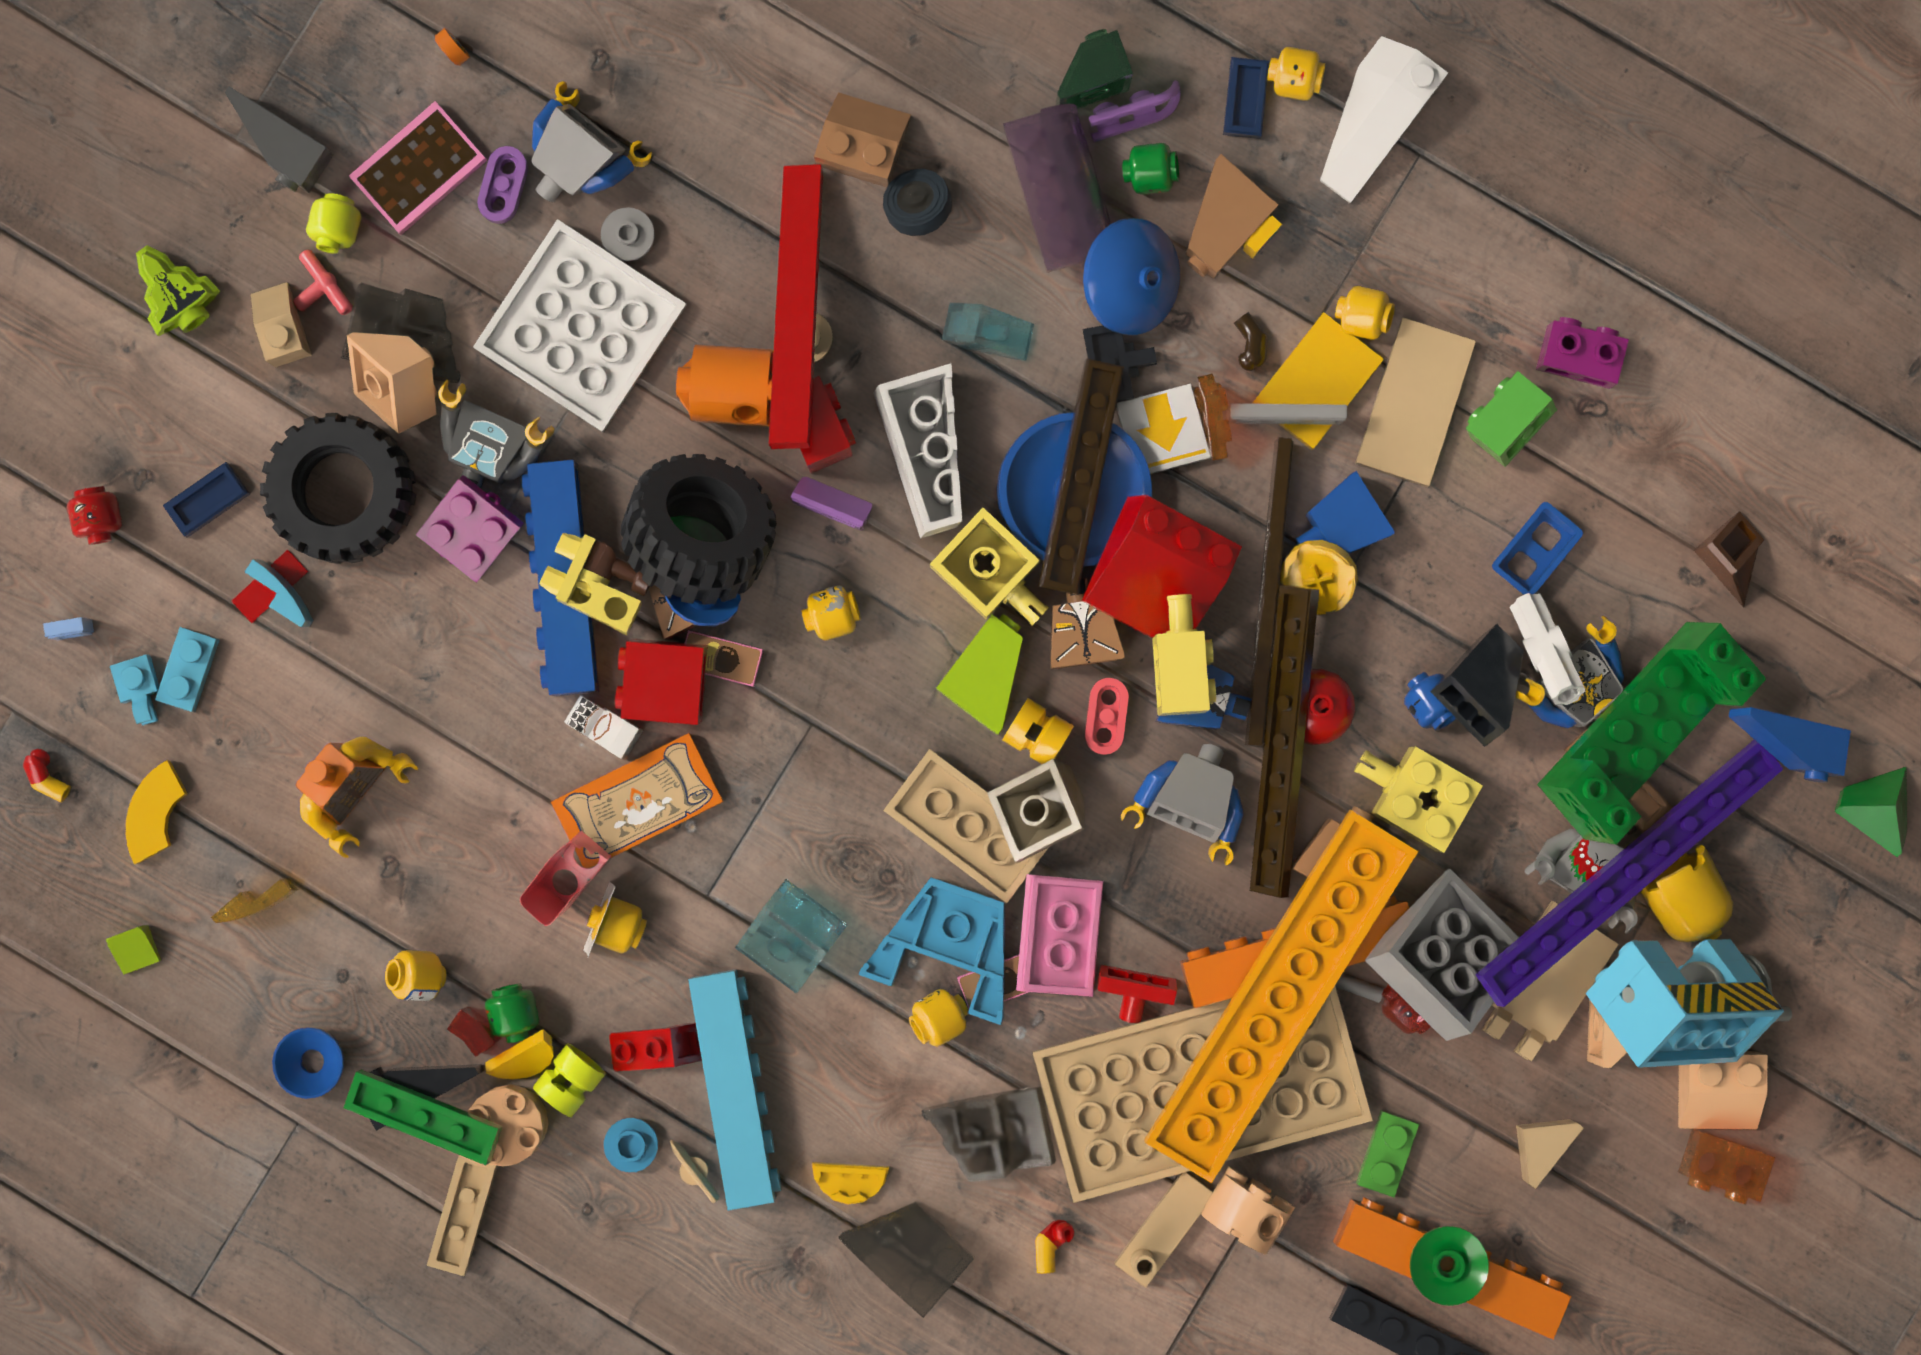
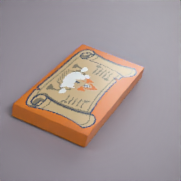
[551,733,724,869]

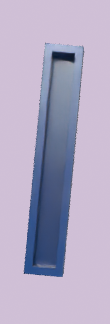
[522,460,599,696]

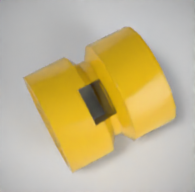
[1002,698,1074,765]

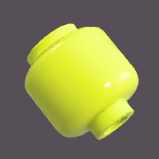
[306,193,361,254]

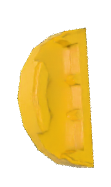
[485,1029,554,1080]
[812,1162,889,1204]

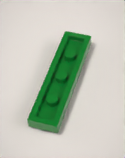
[343,1069,503,1166]

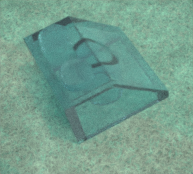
[735,879,847,994]

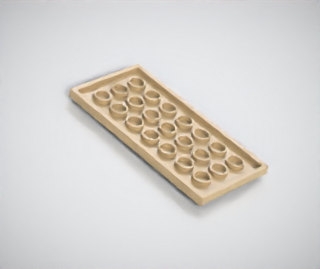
[1032,986,1373,1203]

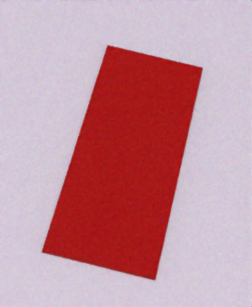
[231,550,308,623]

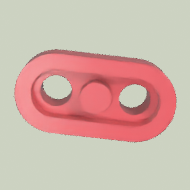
[1085,678,1129,755]

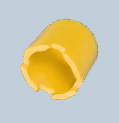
[1640,845,1733,942]

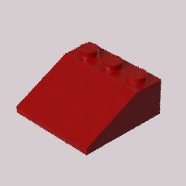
[1082,495,1242,639]

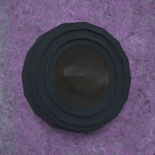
[883,169,952,236]

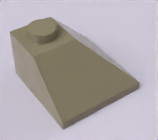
[987,759,1085,863]

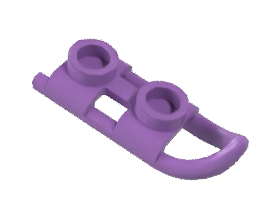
[1089,80,1180,142]

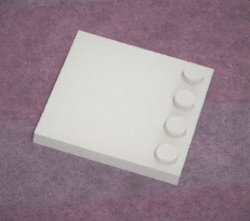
[473,219,687,432]

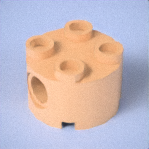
[467,1084,549,1167]
[1201,1166,1296,1255]

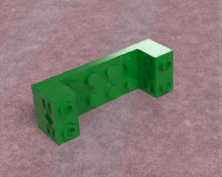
[1537,622,1766,845]

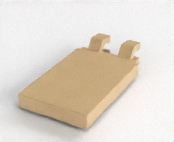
[1481,901,1619,1061]

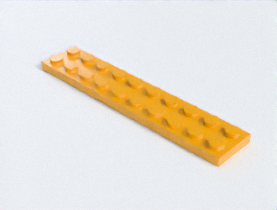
[1144,810,1418,1183]

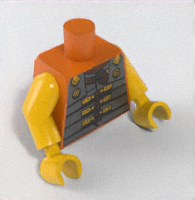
[296,737,418,858]

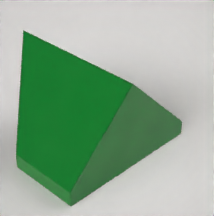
[1834,767,1907,857]

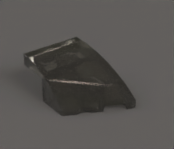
[341,283,461,383]
[922,1086,1056,1182]
[838,1201,974,1318]

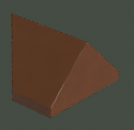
[1694,511,1764,608]

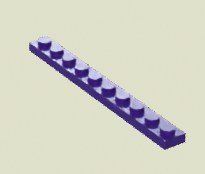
[1475,739,1783,1007]

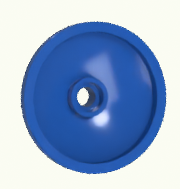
[1083,218,1180,335]

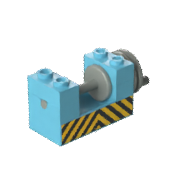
[1585,939,1792,1068]

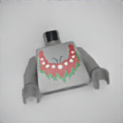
[1525,828,1638,934]

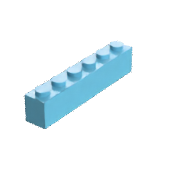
[688,969,781,1210]

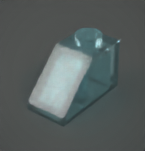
[942,303,1034,361]

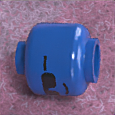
[1404,672,1457,731]

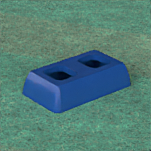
[1492,502,1583,595]

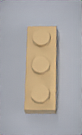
[427,1155,497,1276]

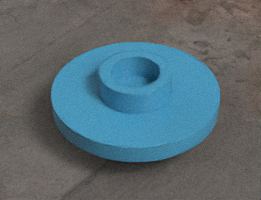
[604,1118,658,1172]

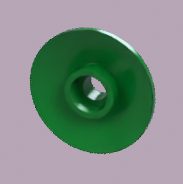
[1409,1226,1489,1306]

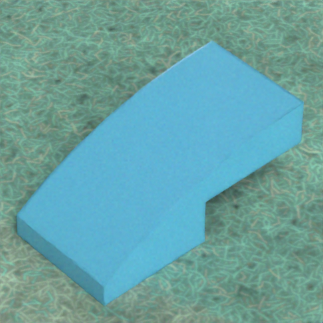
[245,559,313,627]

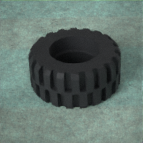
[260,413,416,564]
[620,454,777,605]

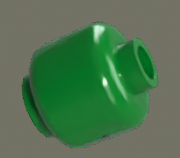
[1122,143,1180,195]
[485,983,540,1043]

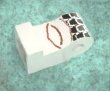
[564,695,643,760]

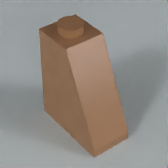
[1185,154,1278,279]

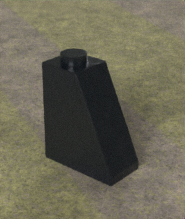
[1430,624,1524,747]

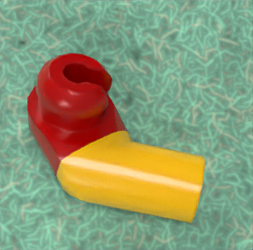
[1035,1219,1075,1274]

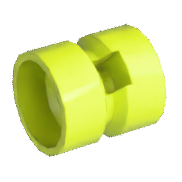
[533,1043,606,1117]

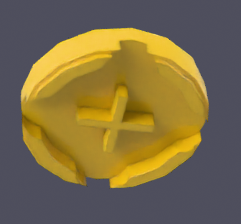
[1280,540,1358,615]

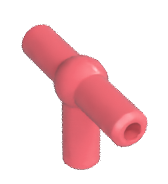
[293,250,353,315]

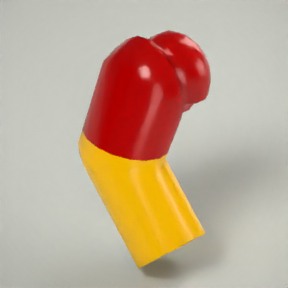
[23,749,71,803]

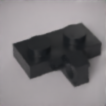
[1083,325,1157,402]

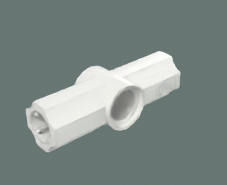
[1510,593,1586,705]

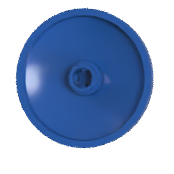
[997,413,1152,567]

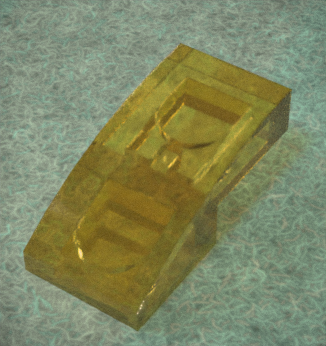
[211,878,298,923]

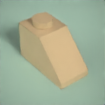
[251,282,312,367]

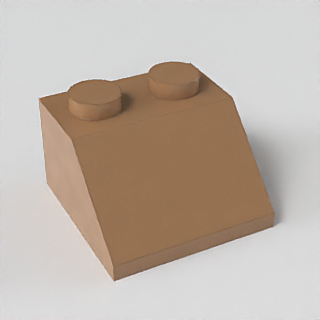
[814,92,911,188]

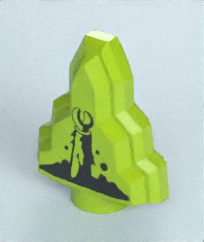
[136,245,221,336]

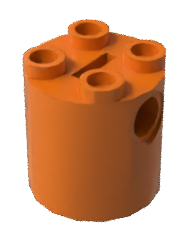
[676,345,774,427]

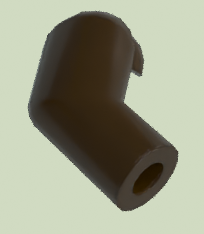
[1234,312,1268,371]

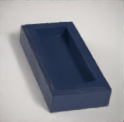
[1223,57,1269,139]
[163,462,250,538]

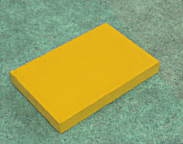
[1252,312,1384,450]

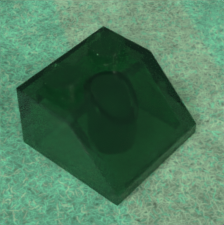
[1055,29,1133,117]

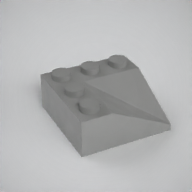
[1365,869,1519,1041]

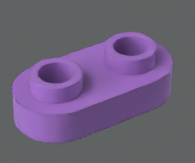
[477,146,528,224]

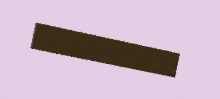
[1038,358,1124,595]

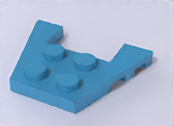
[859,877,1005,1025]

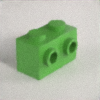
[1466,371,1557,467]

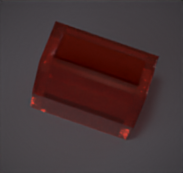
[447,1006,502,1057]

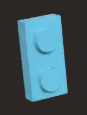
[155,627,219,712]

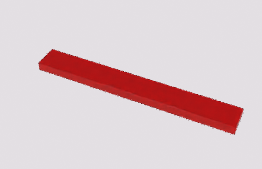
[769,164,824,449]

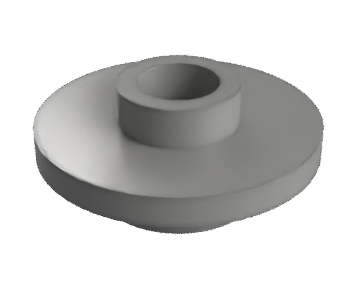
[601,207,655,262]

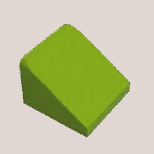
[105,925,161,975]

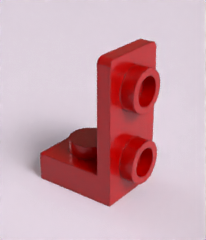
[609,1022,702,1072]

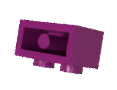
[1536,317,1629,389]

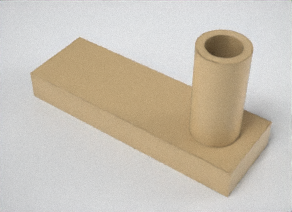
[1114,1172,1213,1288]

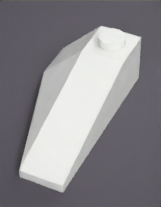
[1320,36,1448,203]

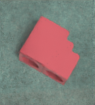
[520,831,611,926]

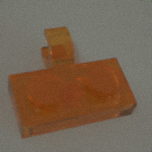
[1194,374,1232,461]

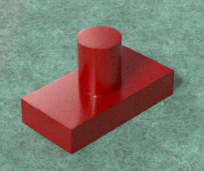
[1098,965,1177,1023]

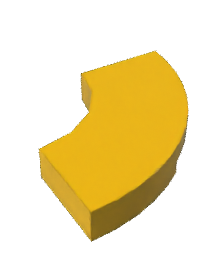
[126,760,188,864]

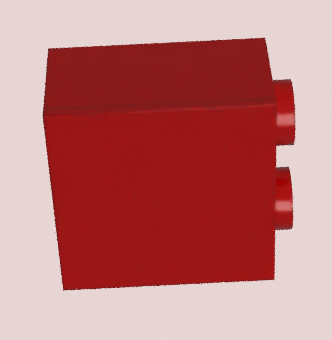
[615,639,708,725]

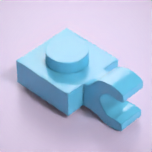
[110,654,159,726]

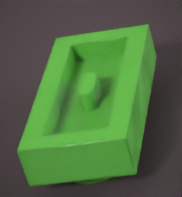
[1356,1110,1419,1198]

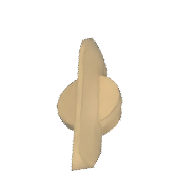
[670,1140,720,1203]

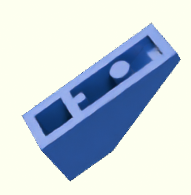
[1729,707,1851,783]

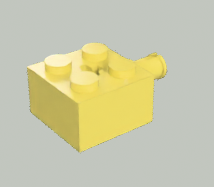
[930,508,1049,626]
[1152,594,1216,716]
[1354,746,1483,853]

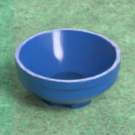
[272,1027,345,1099]

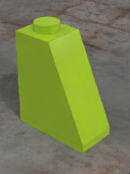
[936,614,1023,736]

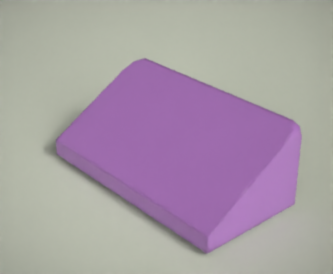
[791,477,872,531]

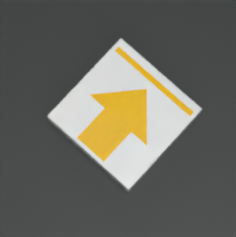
[1116,384,1211,474]

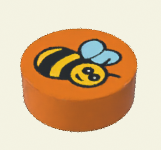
[434,27,470,66]

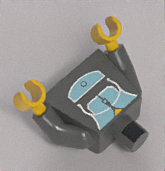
[438,380,555,488]

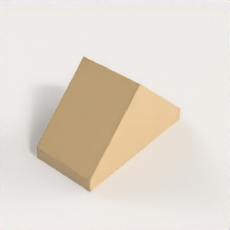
[1516,1119,1584,1189]

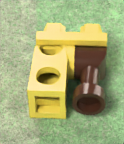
[539,533,650,636]

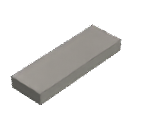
[1227,403,1347,425]

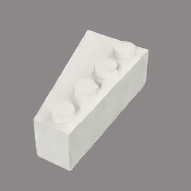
[874,363,962,539]

